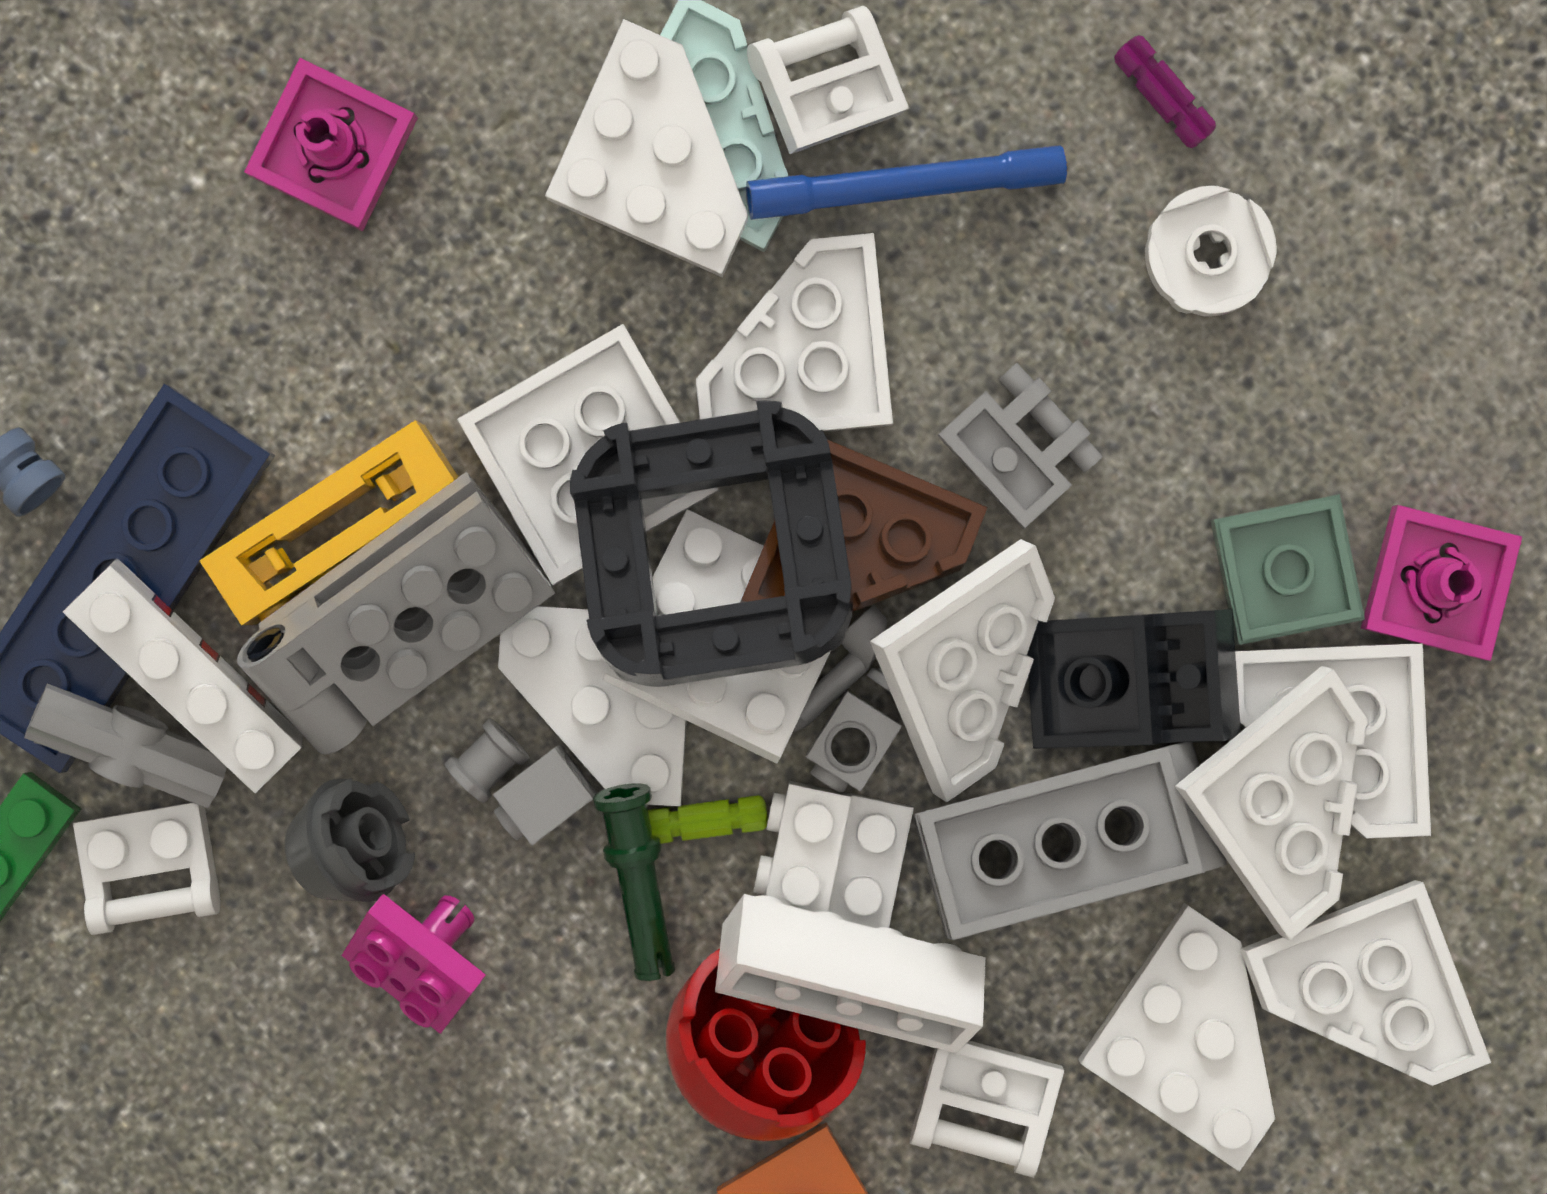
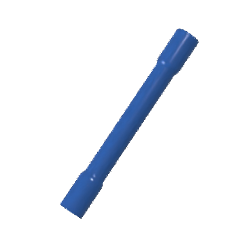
[746,145,1067,220]

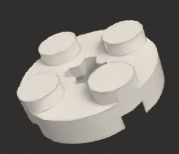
[1145,186,1277,316]

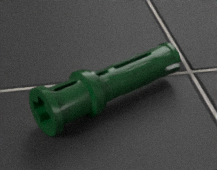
[593,783,675,981]

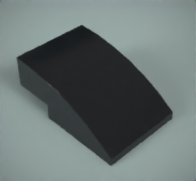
[1027,609,1241,749]

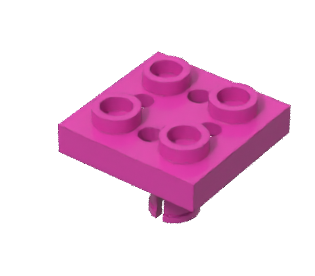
[244,58,418,232]
[1360,505,1523,661]
[341,894,486,1034]

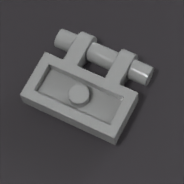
[937,363,1103,529]

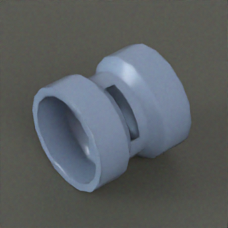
[0,427,65,517]

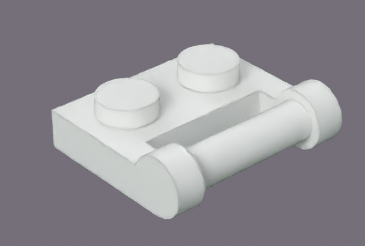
[747,6,909,154]
[73,802,220,935]
[910,1041,1064,1178]

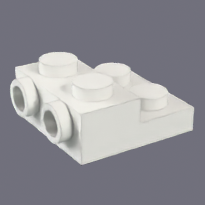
[753,781,914,928]

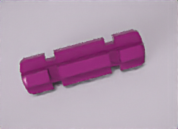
[1114,35,1216,148]

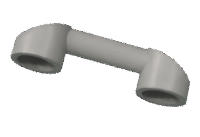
[792,604,887,733]

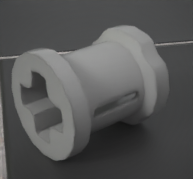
[444,718,530,804]

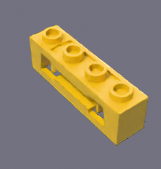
[199,420,459,626]

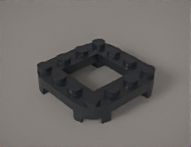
[570,401,853,687]

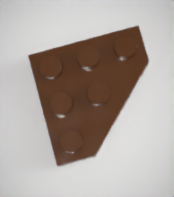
[740,440,988,611]

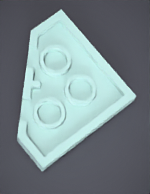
[660,0,788,252]

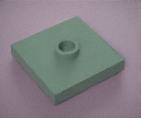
[1210,494,1365,645]

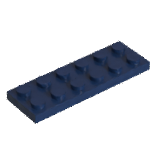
[0,384,275,773]

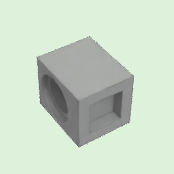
[806,690,902,793]
[493,744,597,846]

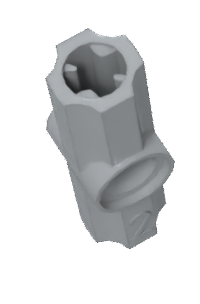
[24,683,227,808]

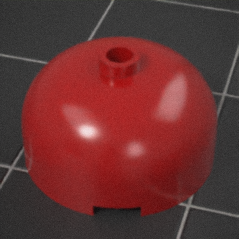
[666,948,866,1141]

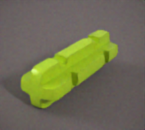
[648,795,768,844]

